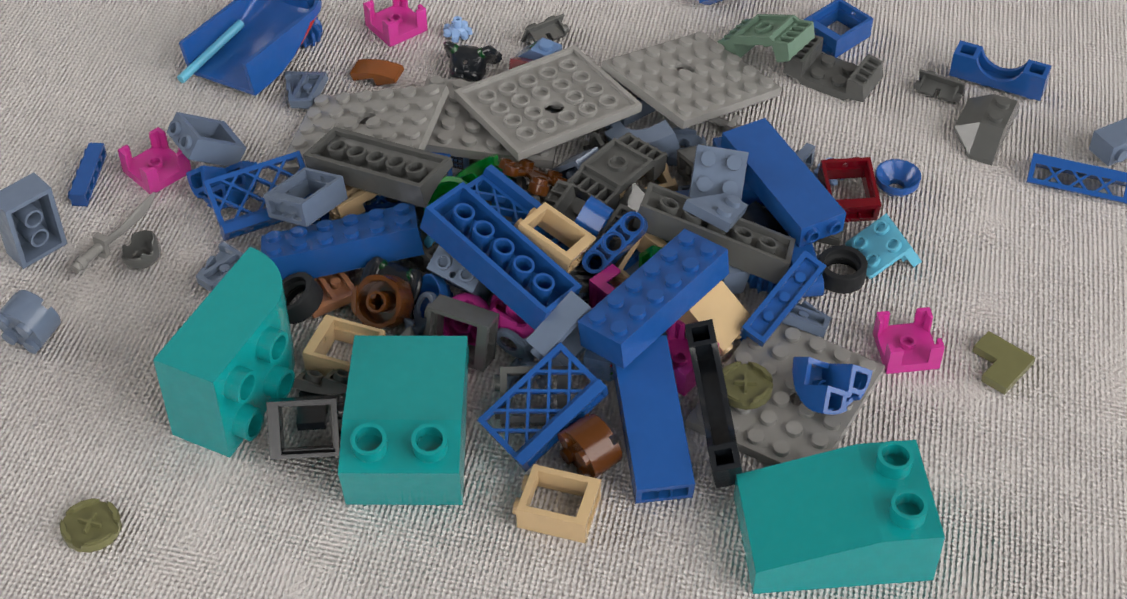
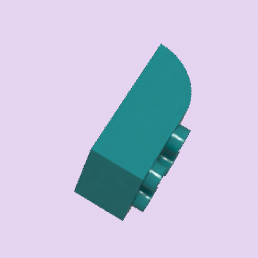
[153,247,295,458]

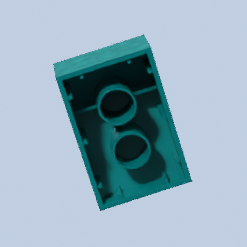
[338,335,469,505]
[734,440,945,594]

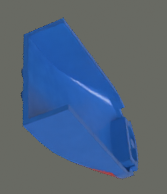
[179,0,322,96]

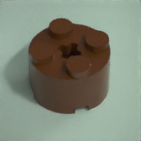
[351,275,414,329]
[557,413,622,478]

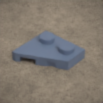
[782,301,831,338]

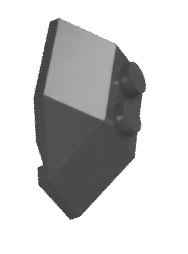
[954,94,1020,166]

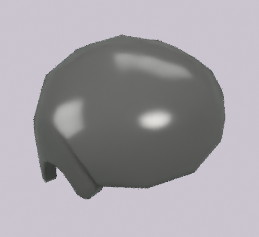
[121,230,161,269]

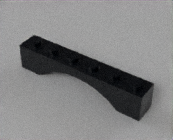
[685,319,743,488]

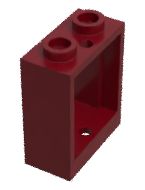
[818,157,881,222]

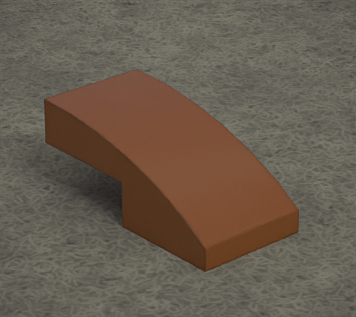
[349,59,404,86]

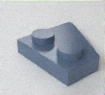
[284,71,328,109]
[683,193,748,232]
[196,241,244,292]

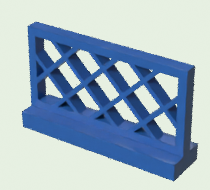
[203,151,312,241]
[466,164,562,246]
[477,342,609,472]

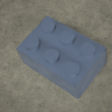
[688,144,749,199]
[0,172,68,269]

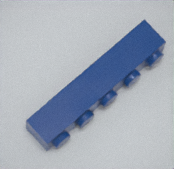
[68,143,107,207]

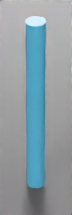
[177,19,245,83]

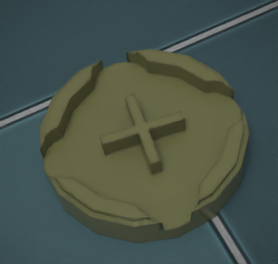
[723,361,773,410]
[60,498,122,553]

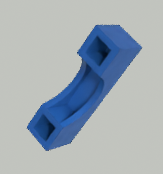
[949,40,1052,101]

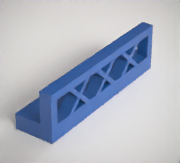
[1026,153,1127,204]
[738,250,826,347]

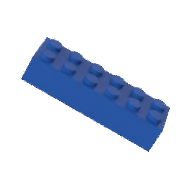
[420,182,582,330]
[261,203,424,280]
[577,229,729,369]

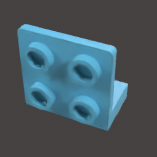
[845,213,922,279]

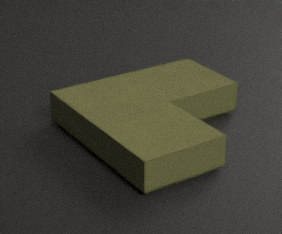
[972,331,1036,395]

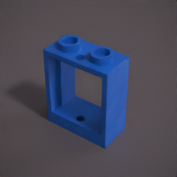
[803,0,873,58]

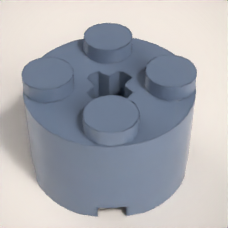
[0,290,61,354]

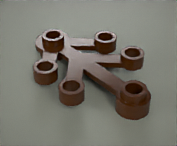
[498,158,567,196]

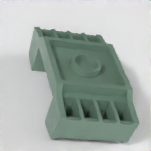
[717,14,815,62]

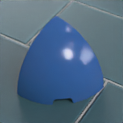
[186,161,257,209]
[792,357,873,415]

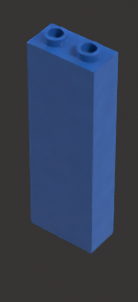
[721,118,846,247]
[611,335,695,504]

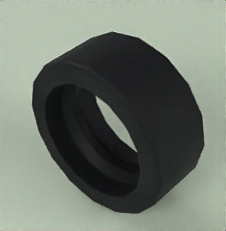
[818,245,868,294]
[282,272,324,324]

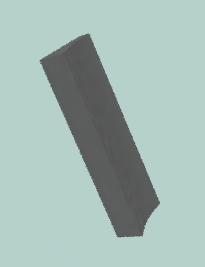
[303,127,453,208]
[632,182,796,284]

